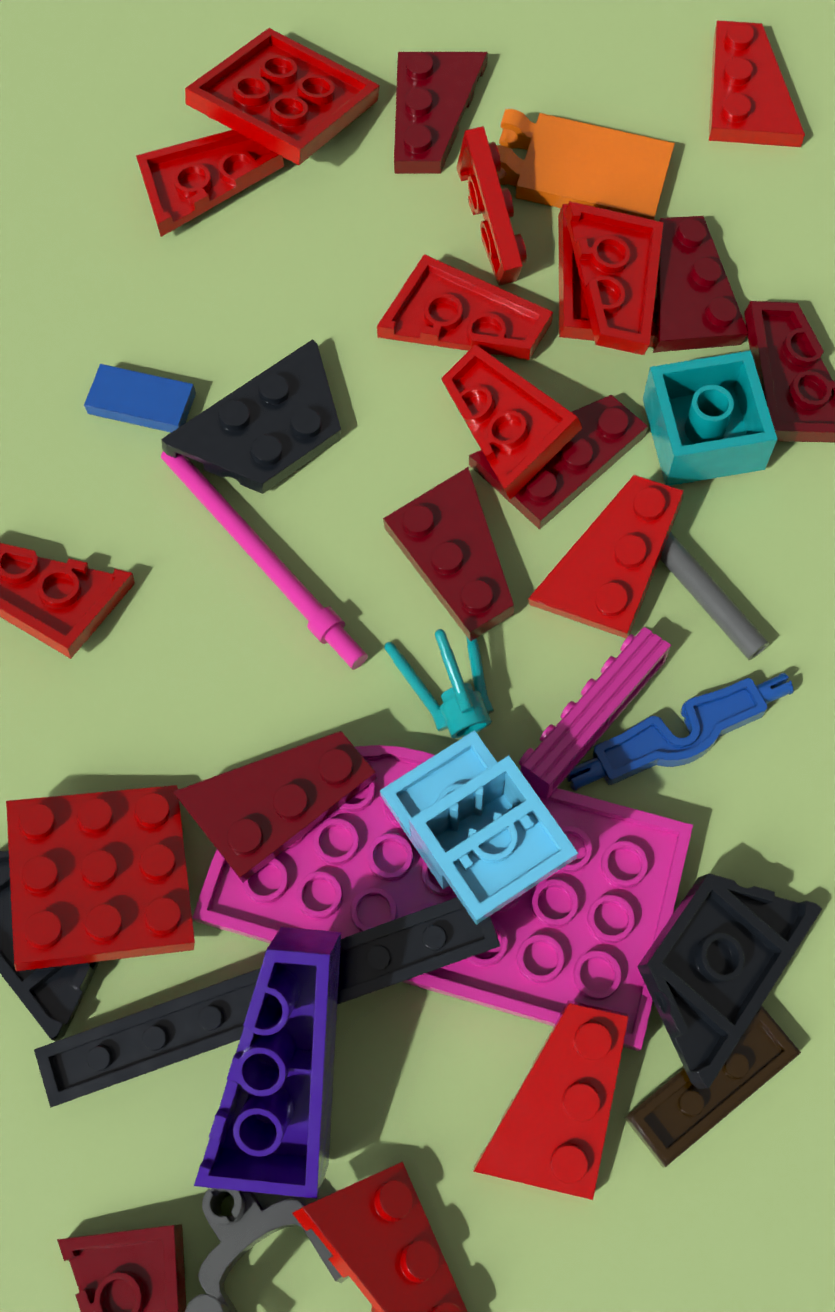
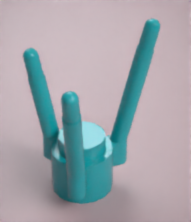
[384,629,494,739]

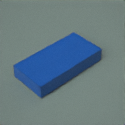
[84,364,196,433]

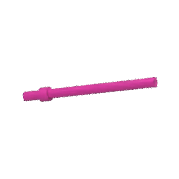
[161,451,368,670]

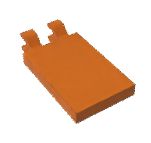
[497,109,675,220]

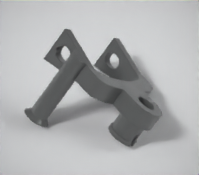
[185,1188,349,1312]

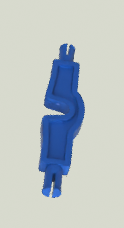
[566,672,794,791]

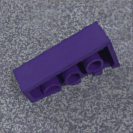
[194,927,341,1199]

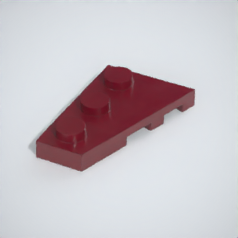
[394,52,488,174]
[653,216,749,353]
[744,301,835,443]
[469,395,648,530]
[383,467,514,641]
[173,731,377,883]
[57,1224,187,1312]

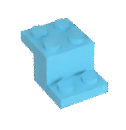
[380,730,578,925]

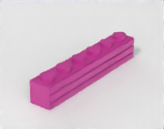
[519,627,671,800]

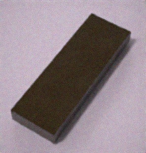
[624,1005,801,1168]

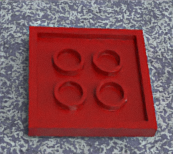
[185,28,380,165]
[6,785,195,971]

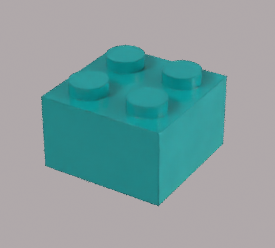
[643,350,777,486]

